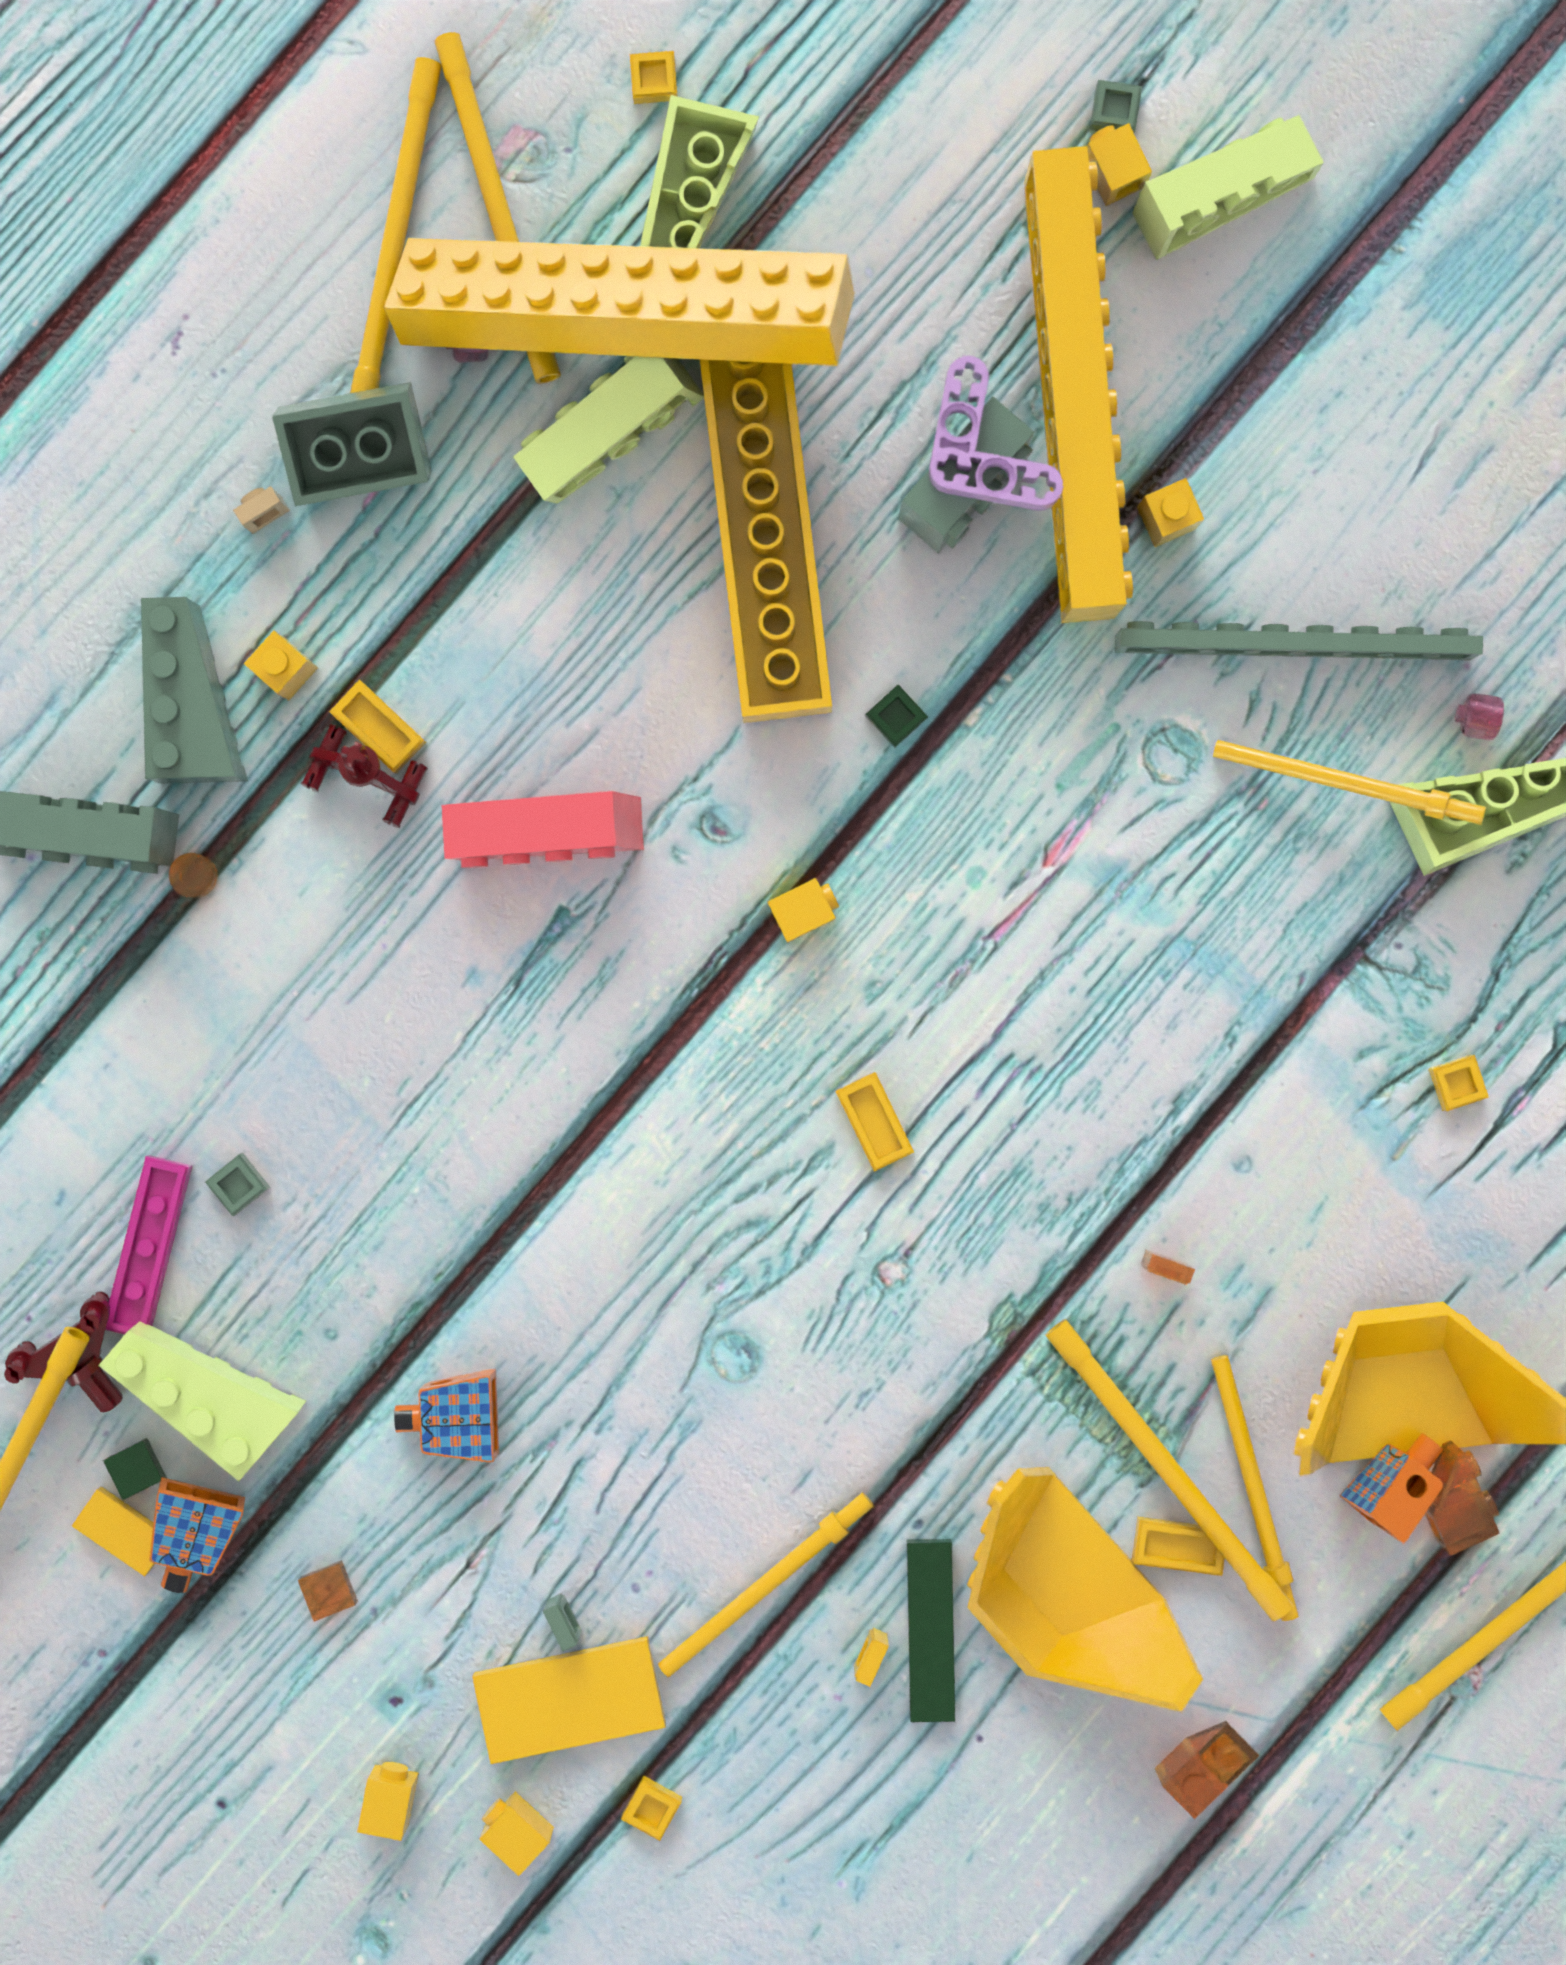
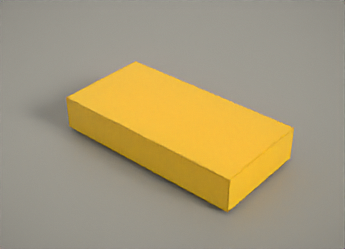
[329,679,426,774]
[835,1072,914,1172]
[72,1486,155,1577]
[1132,1516,1225,1576]

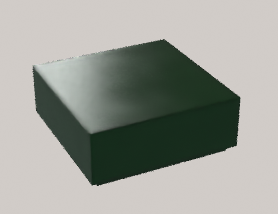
[865,684,928,748]
[103,1438,167,1500]

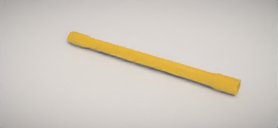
[434,32,561,384]
[350,57,442,393]
[1045,1319,1293,1621]
[0,1327,90,1511]
[1379,1561,1566,1731]

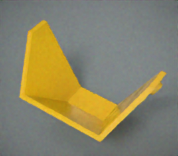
[1294,1301,1566,1476]
[967,1467,1203,1712]

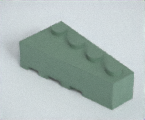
[141,597,248,784]
[0,791,179,874]

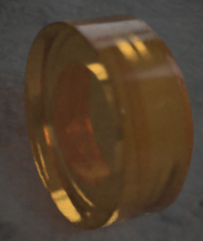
[169,853,217,898]

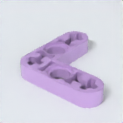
[929,356,1063,510]

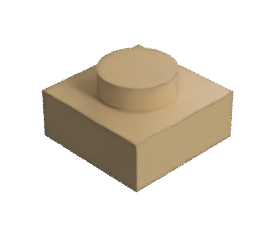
[233,486,290,534]

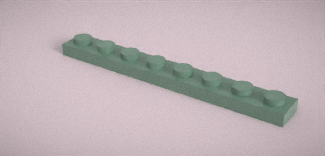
[1115,621,1483,660]

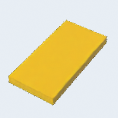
[472,1636,666,1764]

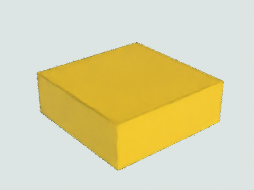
[630,51,678,104]
[1428,1055,1489,1112]
[854,1627,889,1687]
[621,1776,682,1841]

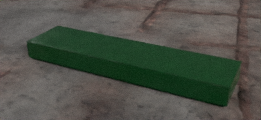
[906,1539,955,1722]

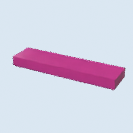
[106,1155,192,1335]

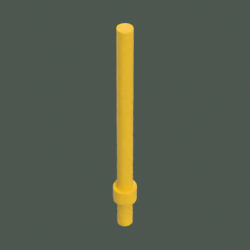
[1213,740,1486,825]
[1211,1355,1299,1621]
[658,1492,874,1677]

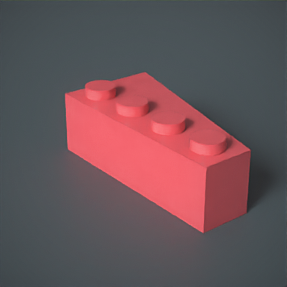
[442,791,644,868]

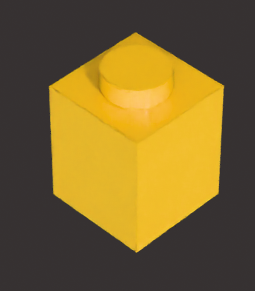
[1087,123,1152,206]
[1137,478,1204,548]
[244,630,318,700]
[768,878,839,943]
[357,1762,419,1841]
[479,1791,554,1876]

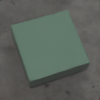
[1089,80,1142,133]
[205,1153,271,1217]
[543,1593,582,1652]

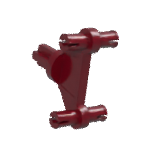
[301,724,428,828]
[4,1291,123,1413]

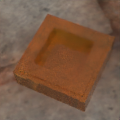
[1141,1249,1195,1285]
[297,1560,358,1622]

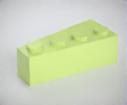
[640,95,759,249]
[1132,115,1324,260]
[513,356,704,504]
[1390,758,1566,876]
[99,1321,306,1481]

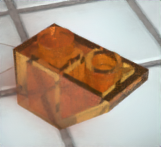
[1425,1440,1500,1556]
[1154,1721,1259,1819]

